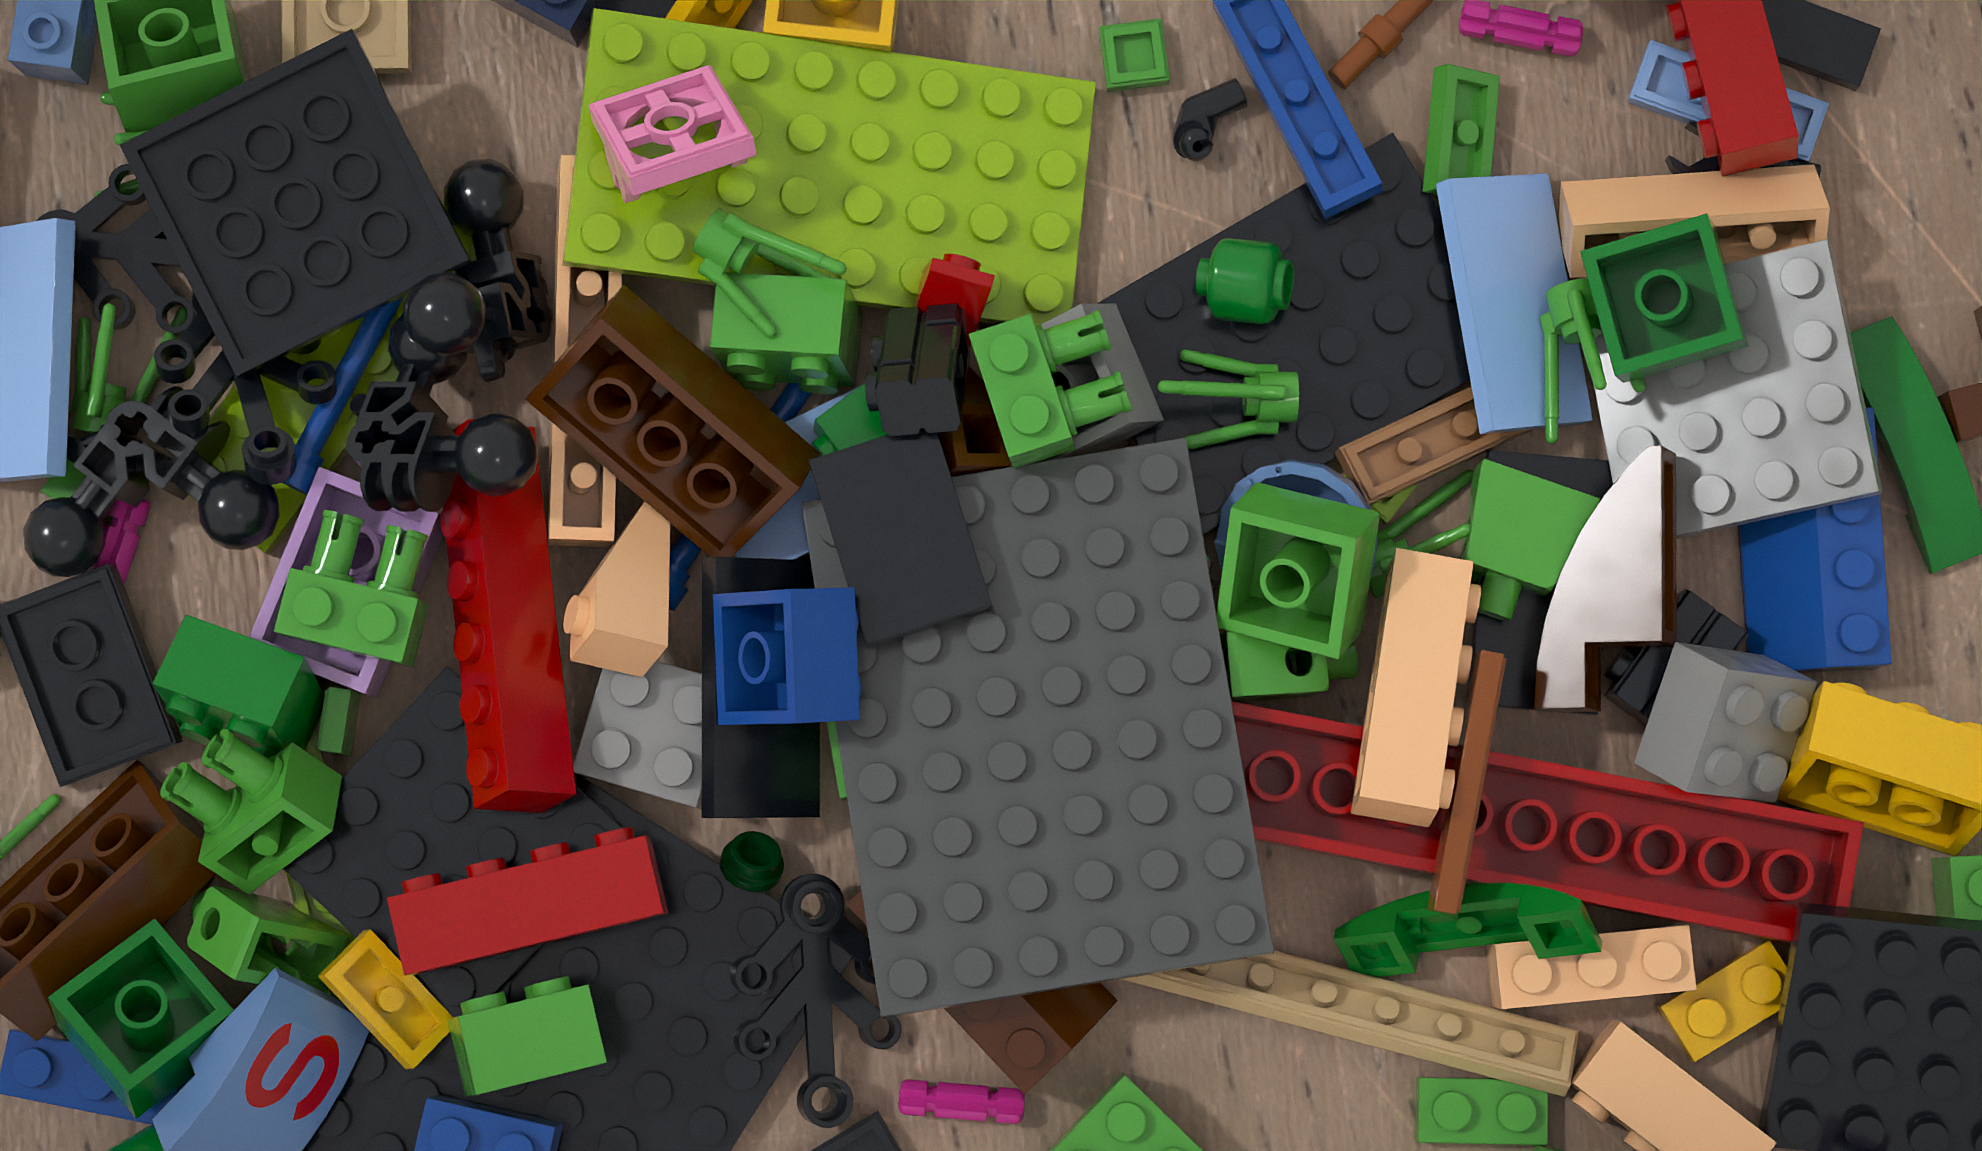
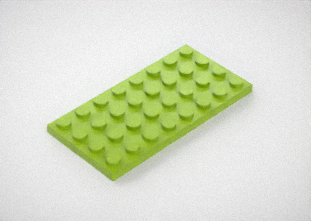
[562,8,1096,326]

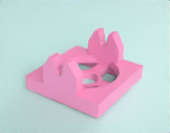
[589,65,757,203]

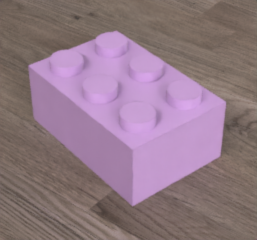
[249,467,444,698]

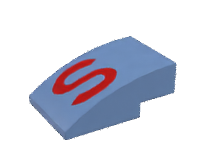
[152,968,369,1151]

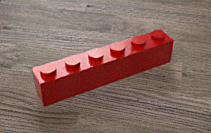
[440,419,576,813]

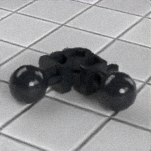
[403,159,553,382]
[346,312,538,512]
[23,386,280,577]

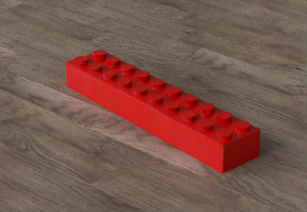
[1231,701,1864,944]

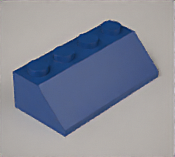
[1738,407,1892,673]

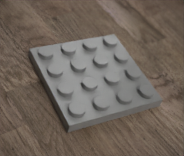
[1594,239,1883,539]

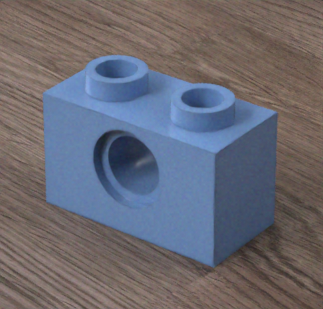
[8,0,98,85]

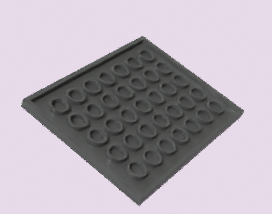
[802,438,1274,1018]

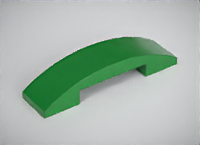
[1850,316,1982,574]
[1333,883,1602,977]

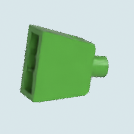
[1460,459,1600,622]
[1220,631,1358,703]
[187,885,349,994]

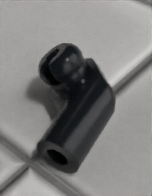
[1172,78,1248,161]

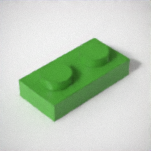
[1423,64,1500,195]
[1416,1077,1548,1145]

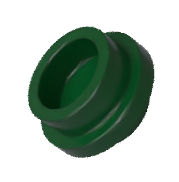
[719,831,784,892]

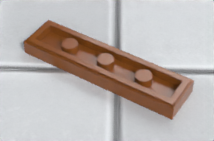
[1427,650,1507,915]

